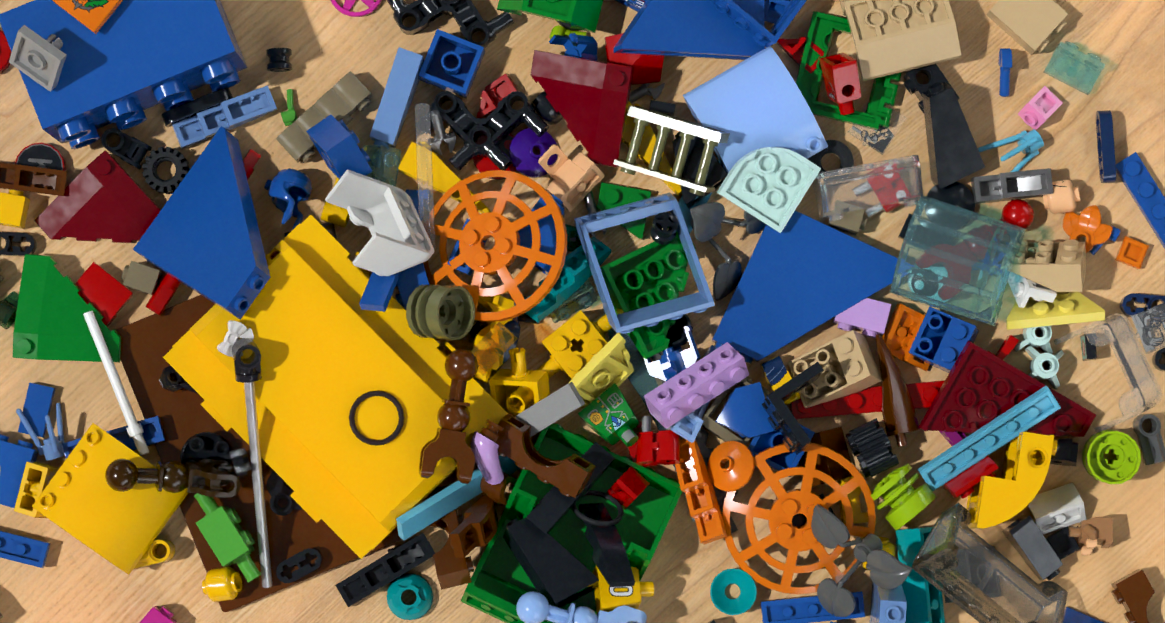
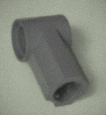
[1133,414,1165,465]

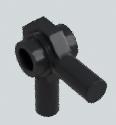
[159,365,198,394]

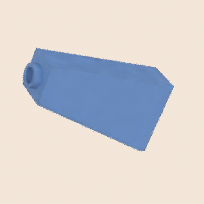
[370,47,424,150]
[870,581,907,623]

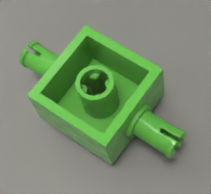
[194,493,262,583]

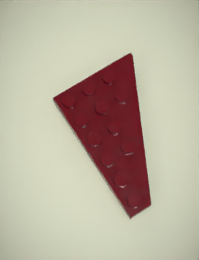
[919,341,1096,437]

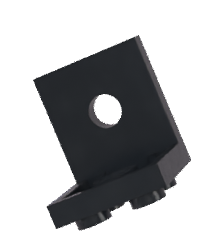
[761,362,824,455]

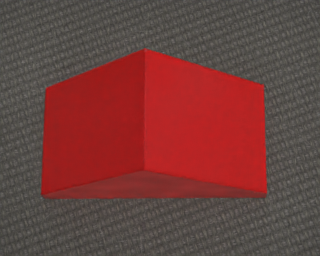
[607,466,650,510]

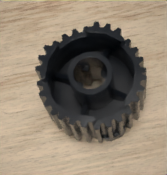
[846,418,899,478]

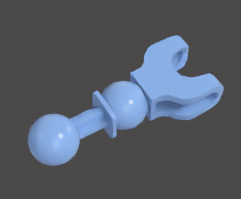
[516,591,647,623]

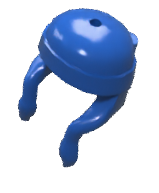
[264,168,312,230]

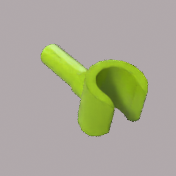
[549,25,586,39]

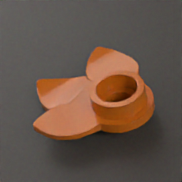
[1063,205,1113,253]

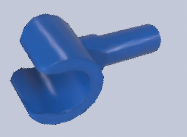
[1089,226,1120,255]

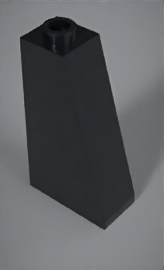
[922,82,985,189]
[503,517,599,608]

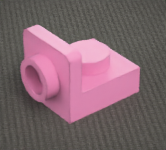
[1018,86,1063,130]

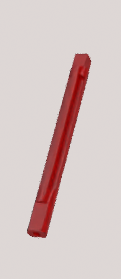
[145,149,261,316]

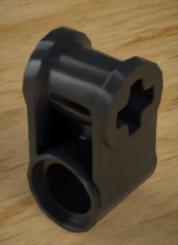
[101,128,152,170]

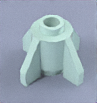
[1013,325,1053,354]
[1024,345,1065,389]

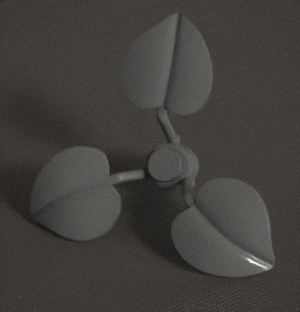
[690,202,766,301]
[811,504,912,617]

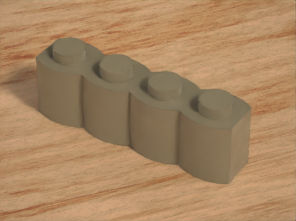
[276,71,372,163]

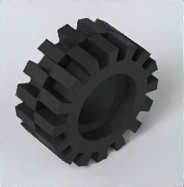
[142,147,190,194]

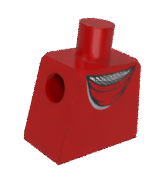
[819,53,861,115]

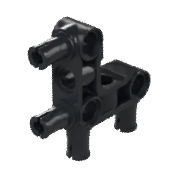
[387,0,514,49]
[415,91,549,171]

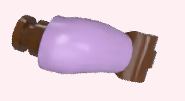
[470,419,517,505]

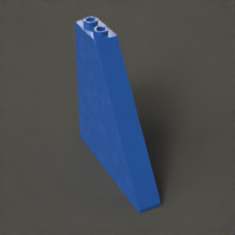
[614,0,765,60]
[133,126,270,320]
[712,211,915,364]

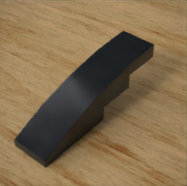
[526,442,616,535]
[578,503,635,587]
[335,533,435,607]

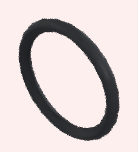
[349,391,404,446]
[572,490,624,526]

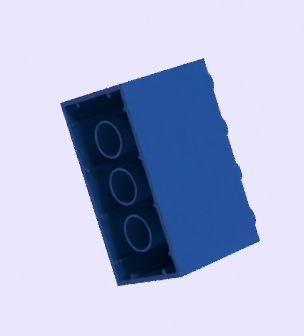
[0,0,248,149]

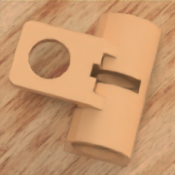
[538,144,605,212]

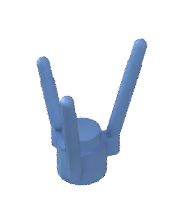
[16,403,65,461]

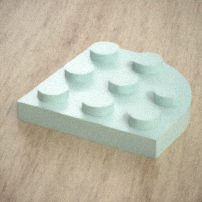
[716,147,821,233]

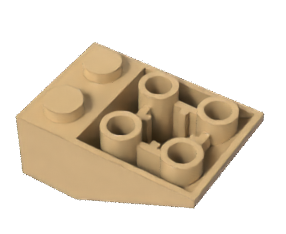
[1003,239,1087,292]
[788,330,882,408]

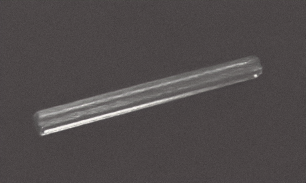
[415,103,435,250]

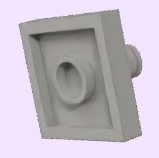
[9,25,67,92]

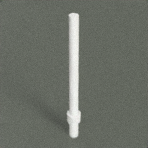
[83,311,149,456]

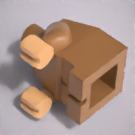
[1069,517,1113,556]

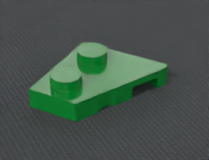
[597,183,651,240]

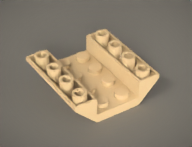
[839,0,961,81]

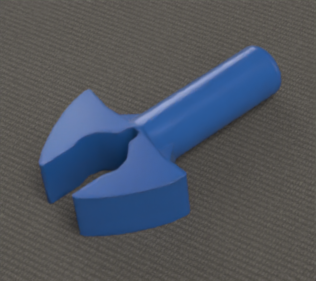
[998,48,1012,97]

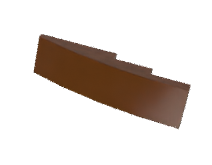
[0,162,67,196]

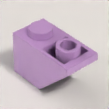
[833,298,891,338]

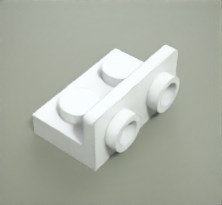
[1007,271,1057,308]

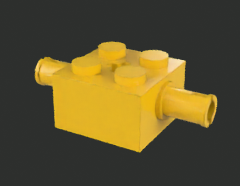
[536,310,612,380]
[489,348,550,445]

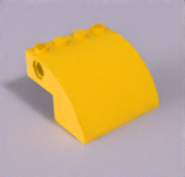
[32,423,188,575]
[963,432,1057,529]

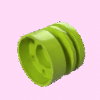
[1082,430,1141,485]
[870,463,936,530]

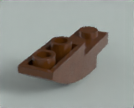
[450,494,499,558]

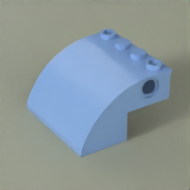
[683,46,828,174]

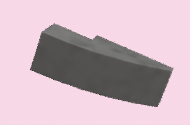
[971,168,1053,204]

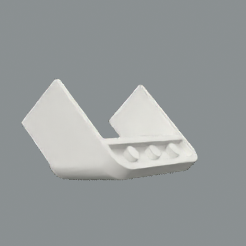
[325,169,434,276]

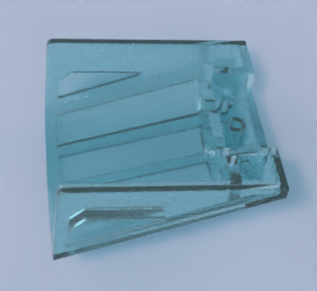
[890,195,1026,326]

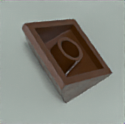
[799,427,852,487]

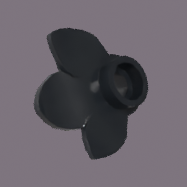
[266,471,303,516]

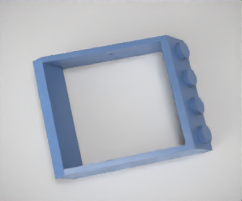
[574,192,715,334]

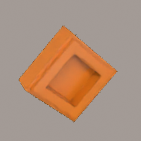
[1115,236,1149,269]

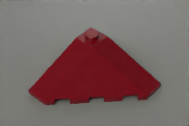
[530,50,634,167]
[34,150,161,243]

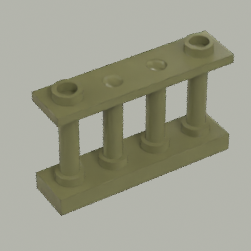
[613,105,730,196]

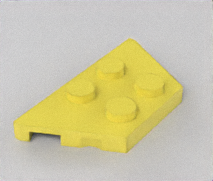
[1006,292,1105,330]
[569,333,634,408]

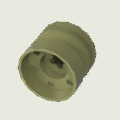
[406,284,475,340]

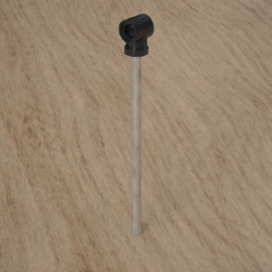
[232,338,272,588]

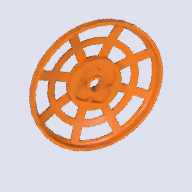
[423,170,567,322]
[722,443,876,594]

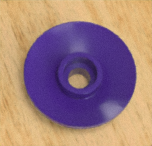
[509,128,557,178]

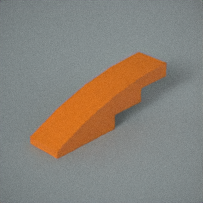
[675,438,727,545]

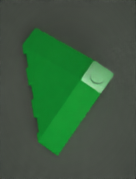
[600,231,696,360]
[13,254,121,362]

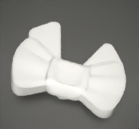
[217,320,254,357]

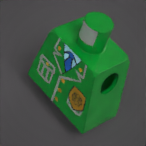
[578,383,639,447]

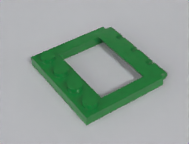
[796,11,902,130]

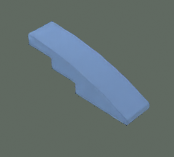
[172,85,277,149]

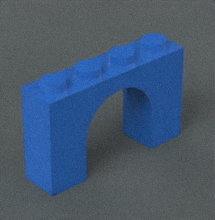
[0,434,38,508]

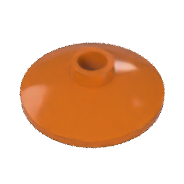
[707,441,755,492]

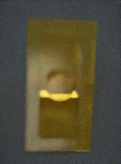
[471,322,518,376]

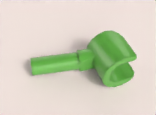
[281,89,297,126]

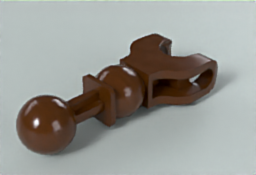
[419,349,478,484]

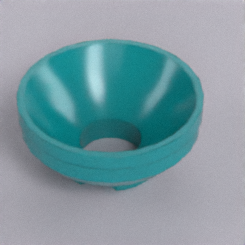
[710,568,757,615]
[387,574,433,620]

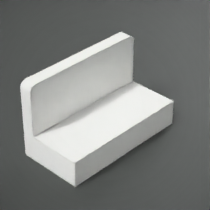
[1027,483,1087,534]

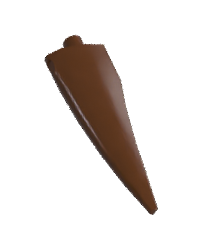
[876,334,920,447]

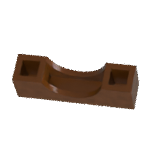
[496,413,596,498]
[422,485,474,590]
[1111,569,1155,623]

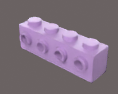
[644,342,749,429]

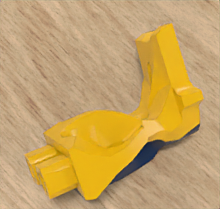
[468,284,521,384]

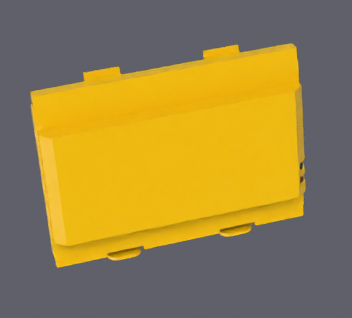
[163,215,508,559]

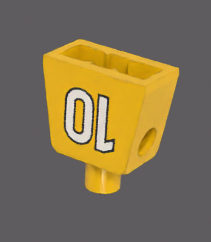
[592,565,654,614]

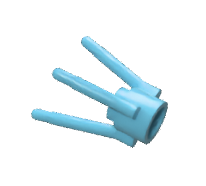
[978,129,1044,172]

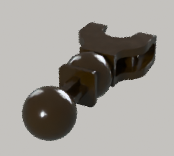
[105,459,241,497]

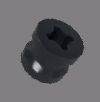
[266,48,292,72]
[651,212,678,245]

